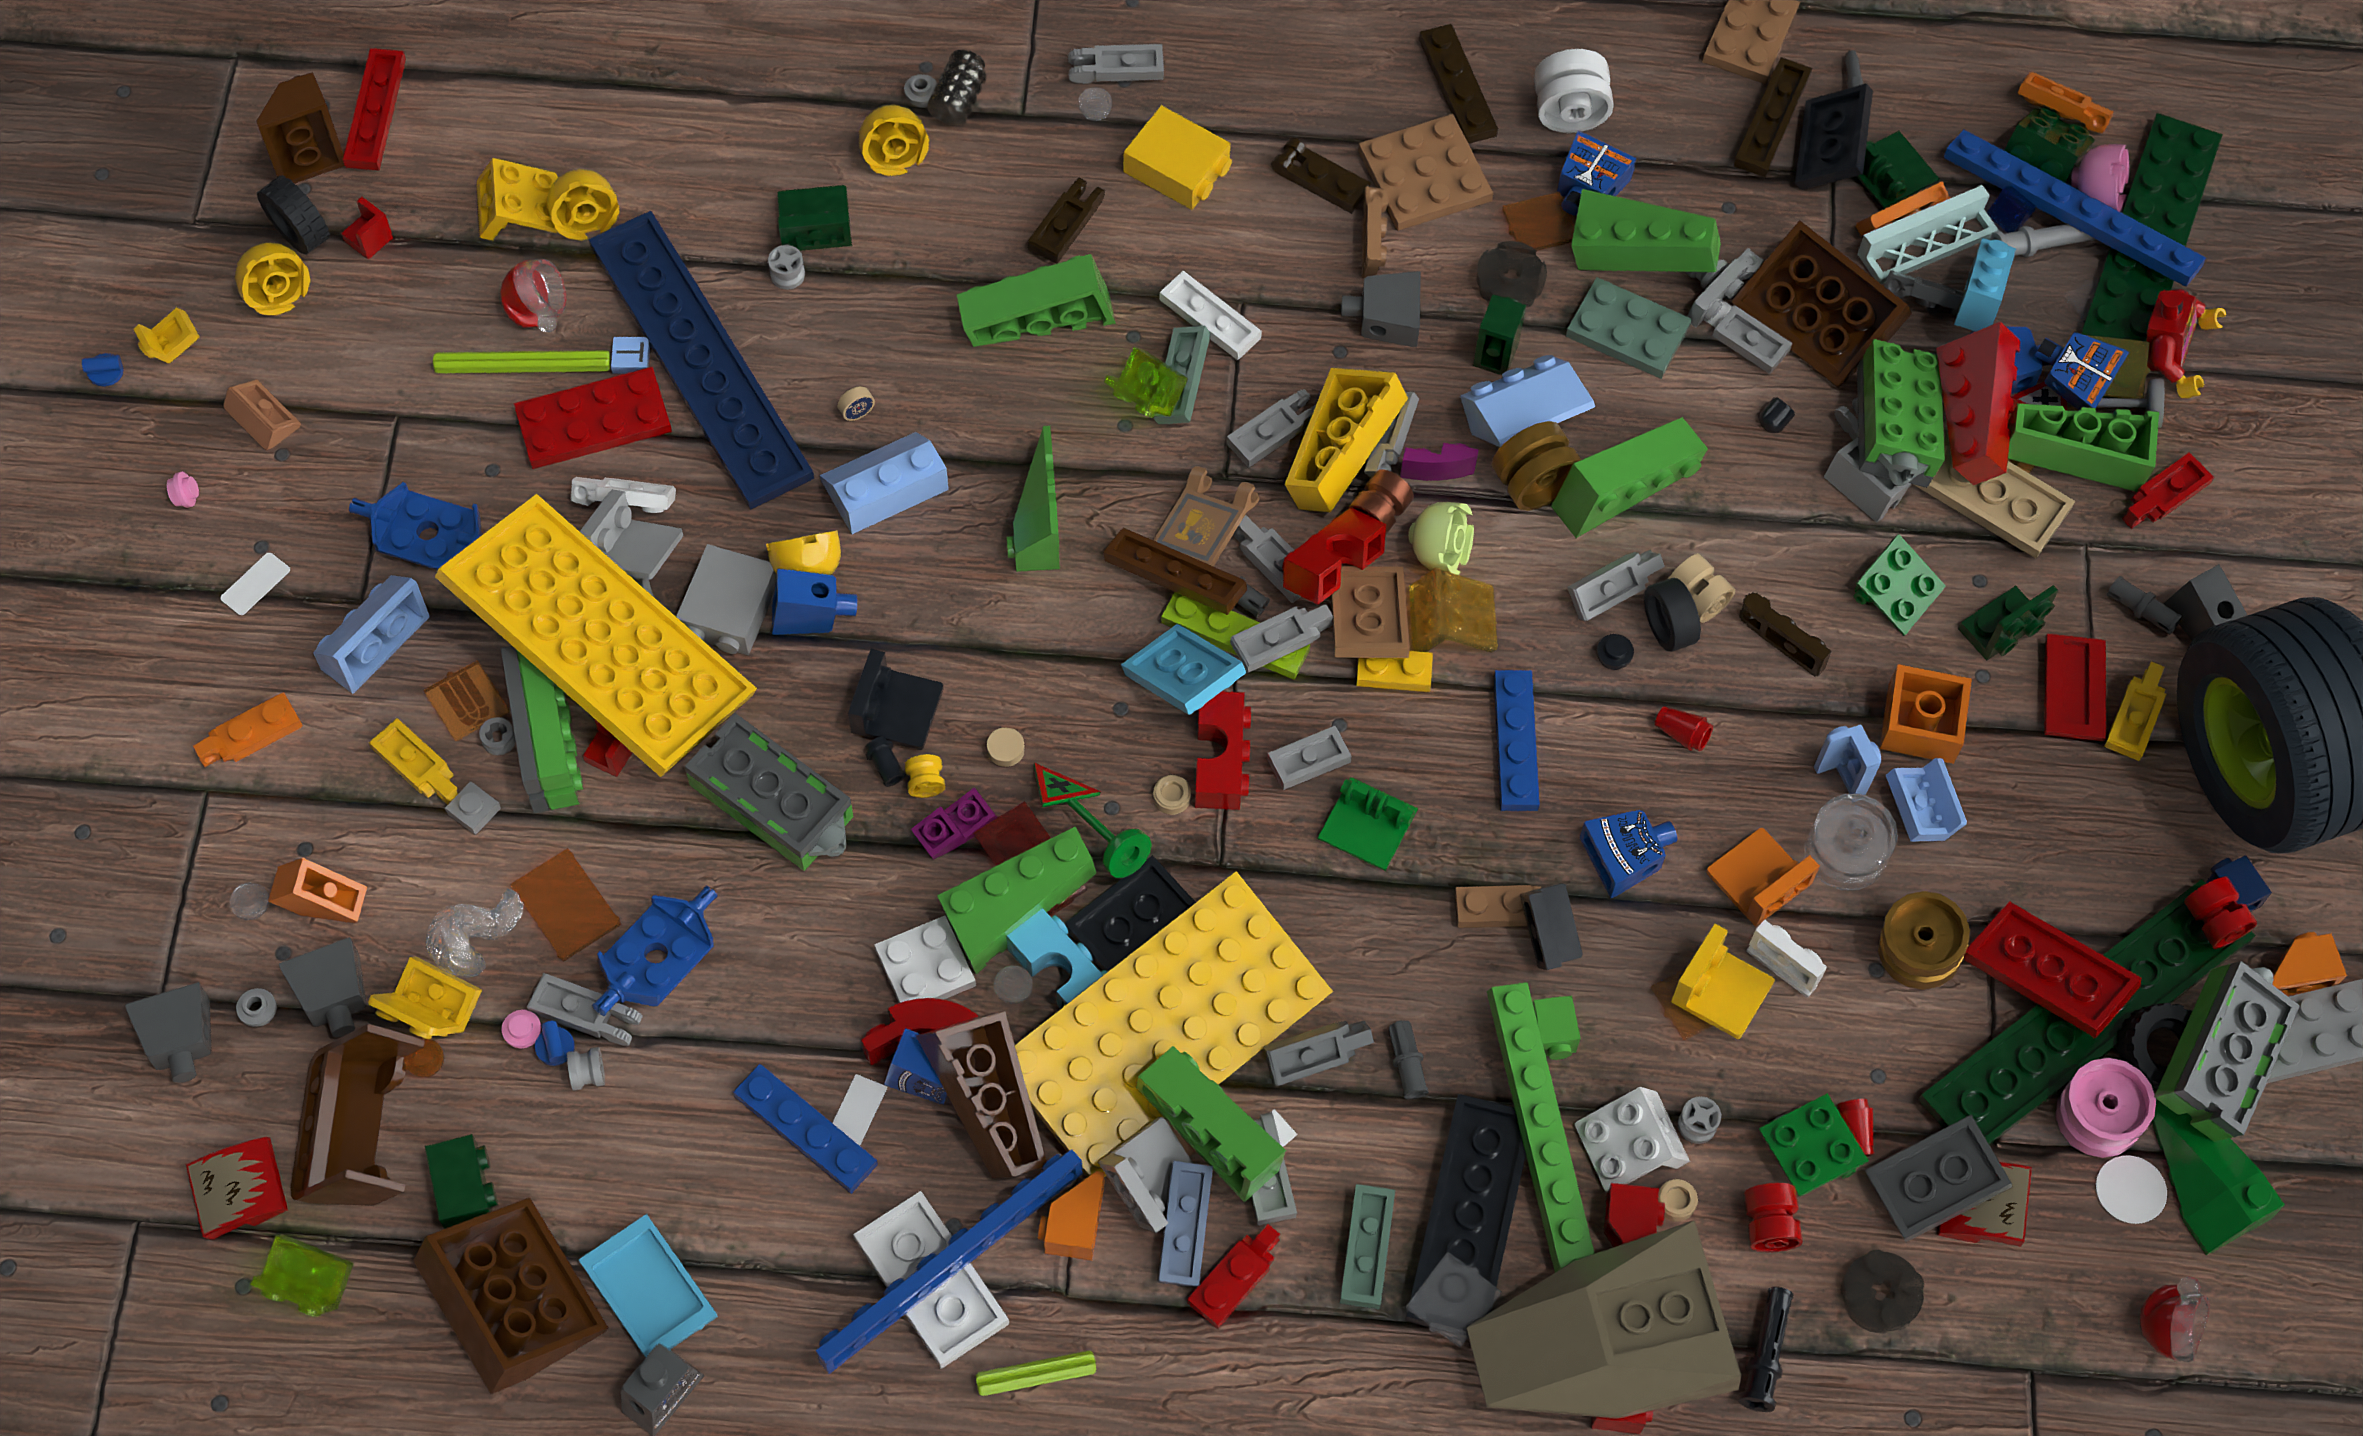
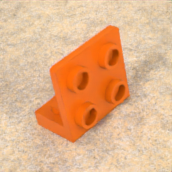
[1706,828,1820,927]

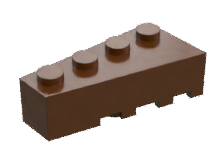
[916,1011,1047,1179]

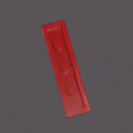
[343,48,406,171]

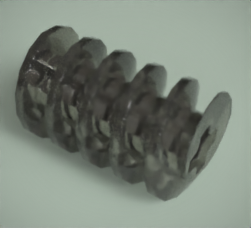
[927,50,987,127]

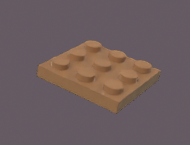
[1358,114,1493,231]

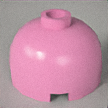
[2072,144,2129,212]

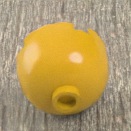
[859,105,929,176]
[547,169,620,240]
[234,243,310,315]
[766,530,841,575]

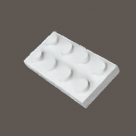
[853,1191,1009,1369]

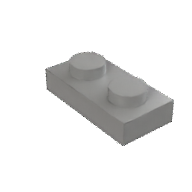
[1712,305,1792,374]
[1267,725,1352,790]

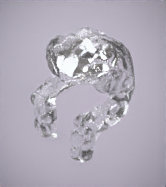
[426,888,524,978]

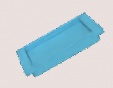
[579,1214,718,1358]

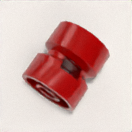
[2184,876,2257,949]
[1744,1183,1803,1253]

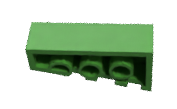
[957,254,1116,347]
[1551,417,1708,538]
[937,827,1097,974]

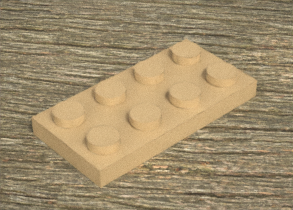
[1915,432,2075,558]

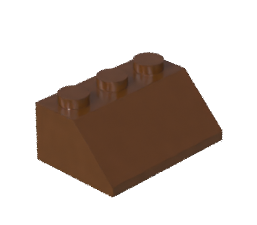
[256,72,345,184]

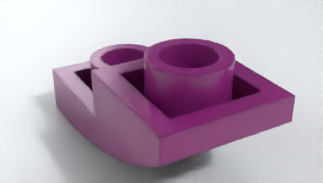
[1400,442,1479,481]
[911,787,999,859]

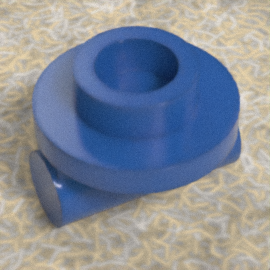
[82,353,124,387]
[535,1021,575,1066]

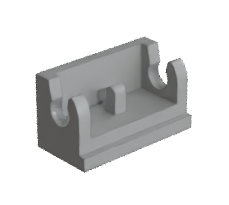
[1824,437,1911,523]

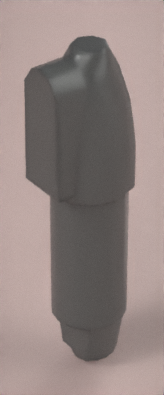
[1845,51,1863,88]

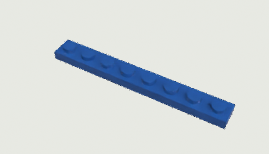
[1944,129,2206,287]
[816,1149,1083,1374]

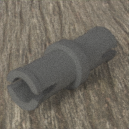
[2107,576,2183,635]

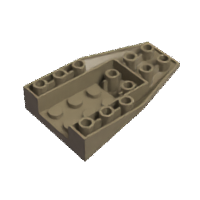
[1466,1220,1741,1418]

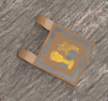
[1153,466,1260,566]

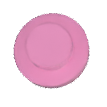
[167,471,199,508]
[502,1010,542,1048]

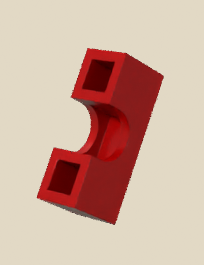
[1282,507,1386,605]
[1195,691,1251,810]

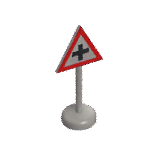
[2011,379,2165,428]

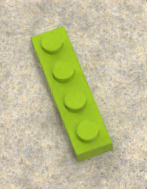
[1161,592,1310,680]

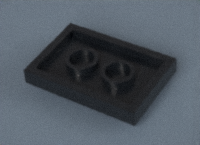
[1795,83,1873,190]
[1064,855,1196,972]

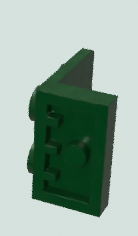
[777,185,852,251]
[1958,585,2059,661]

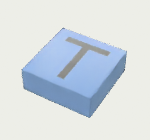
[611,337,650,374]

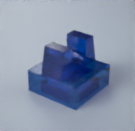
[1987,185,2036,233]

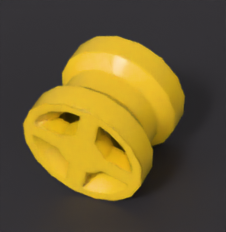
[905,754,945,798]

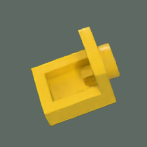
[133,307,200,364]

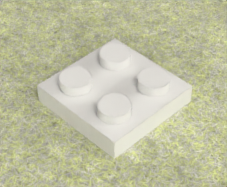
[874,916,976,1003]

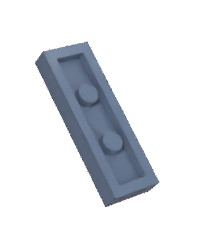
[1157,1161,1213,1288]

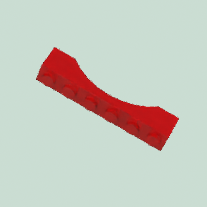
[1591,1183,1665,1434]

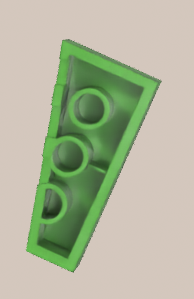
[1571,189,1721,272]
[2008,403,2159,492]
[1136,1046,1286,1202]

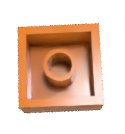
[1880,664,1972,764]

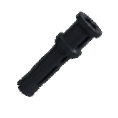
[1739,1287,1794,1412]

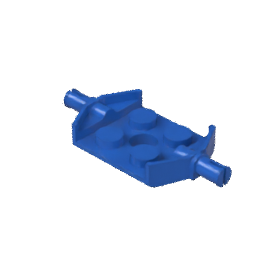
[349,482,482,570]
[592,886,718,1016]

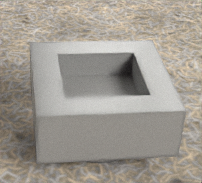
[445,781,501,836]

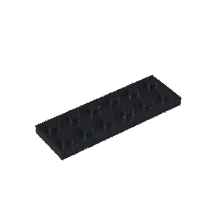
[1405,1094,1526,1337]

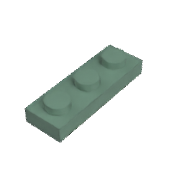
[1152,326,1211,424]
[1340,1184,1395,1309]

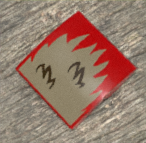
[186,1137,288,1240]
[1938,1162,2032,1247]

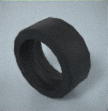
[1644,578,1701,652]

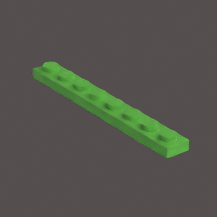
[1487,982,1595,1273]

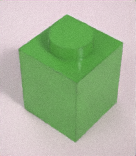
[1533,995,1581,1060]

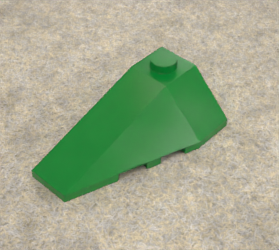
[2151,1099,2285,1256]

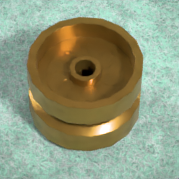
[1491,421,1581,511]
[1878,891,1970,990]

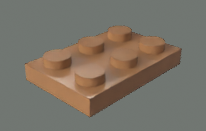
[1702,0,1800,84]
[1331,566,1410,658]

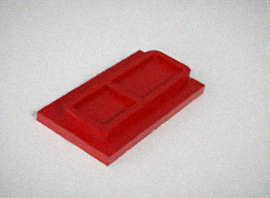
[2045,633,2106,741]

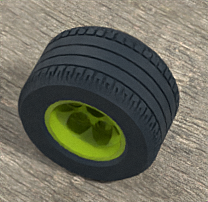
[2176,597,2363,854]

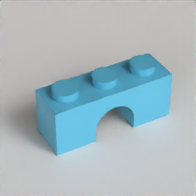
[1954,238,2016,331]
[1007,908,1107,1009]

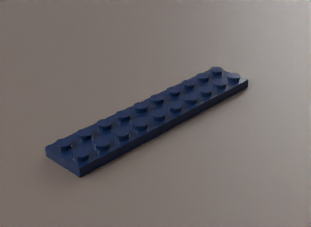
[588,211,814,510]

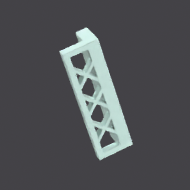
[1858,185,1998,284]

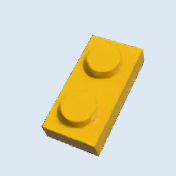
[1356,651,1433,692]

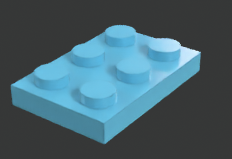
[1121,624,1246,715]

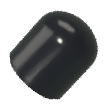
[1759,397,1795,433]

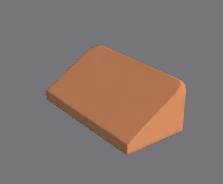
[224,380,301,450]

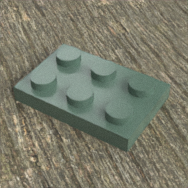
[1566,277,1692,379]

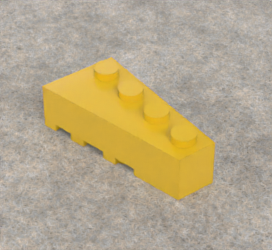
[1285,368,1408,512]

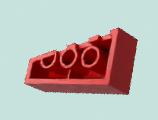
[1936,321,2021,486]

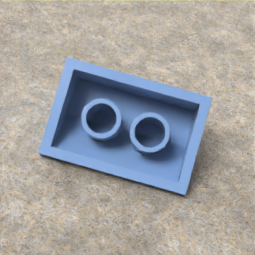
[1460,355,1595,447]
[819,432,949,534]
[313,575,430,694]

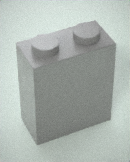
[676,544,777,655]

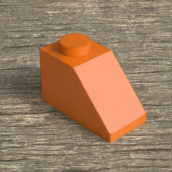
[268,858,367,923]
[2272,932,2347,996]
[1038,1171,1105,1261]

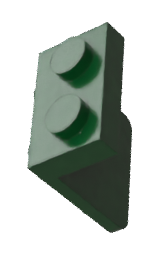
[2004,108,2095,183]

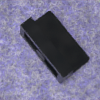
[1520,883,1583,970]

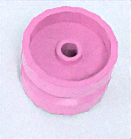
[2056,1058,2156,1158]

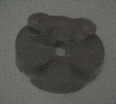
[1476,241,1547,308]
[1841,1250,1924,1333]

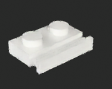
[1746,919,1827,998]

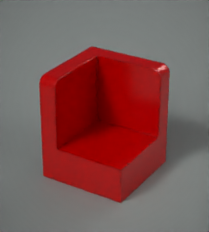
[341,196,393,260]
[583,720,633,777]

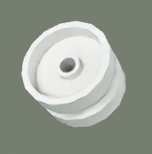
[1534,49,1614,133]

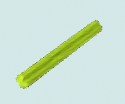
[433,350,611,373]

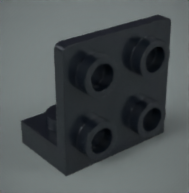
[848,649,944,750]

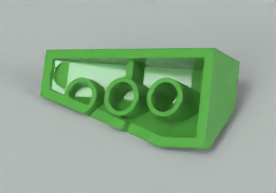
[1007,426,1060,572]

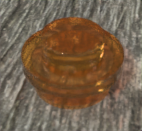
[404,1039,444,1078]

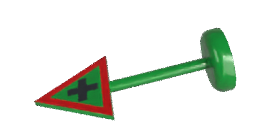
[1033,763,1152,878]

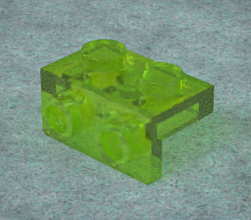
[1104,347,1188,418]
[251,1234,354,1316]

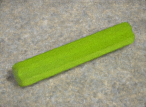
[976,1350,1096,1396]

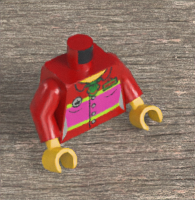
[2145,289,2226,399]

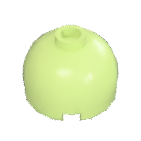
[1409,502,1474,575]

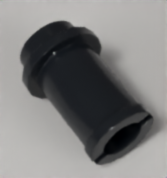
[865,736,906,787]

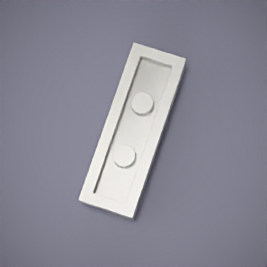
[1160,271,1262,360]

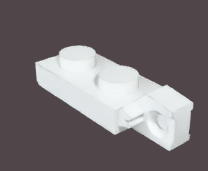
[571,477,676,513]

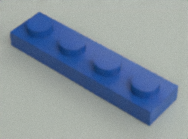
[1494,670,1540,811]
[733,1064,878,1194]

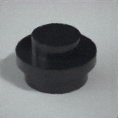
[1597,634,1634,670]

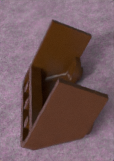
[290,1024,425,1206]

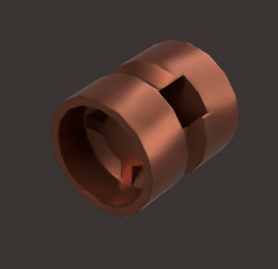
[1347,469,1414,536]

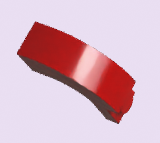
[861,998,979,1066]

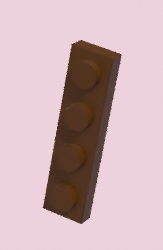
[1103,528,1247,615]

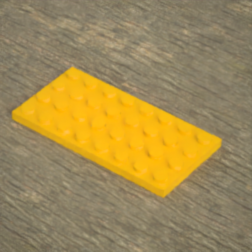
[435,494,757,777]
[1015,871,1333,1178]

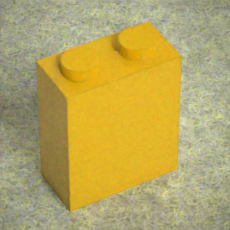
[1123,105,1232,210]

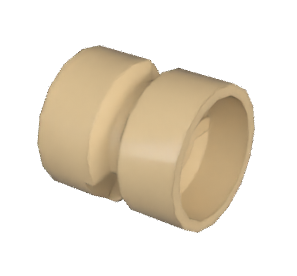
[1668,553,1735,623]

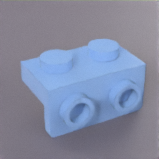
[1814,724,1881,799]
[1886,758,1967,842]

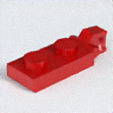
[2122,452,2215,529]
[1187,1224,1281,1329]

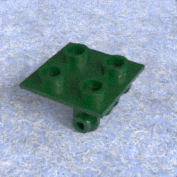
[1857,131,1940,209]

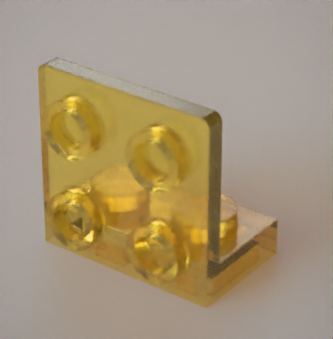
[1409,568,1498,653]

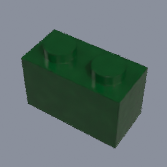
[1473,294,1527,375]
[425,1134,498,1229]

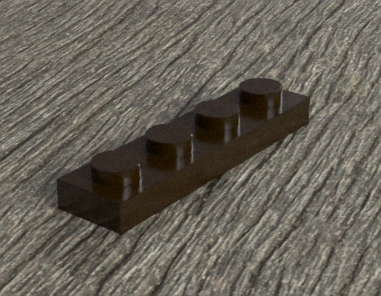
[1419,23,1498,144]
[1733,57,1813,178]

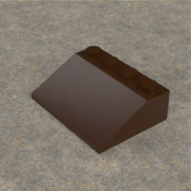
[1731,220,1912,388]
[413,1197,608,1394]

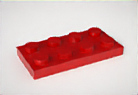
[514,366,672,470]
[1964,901,2142,1038]

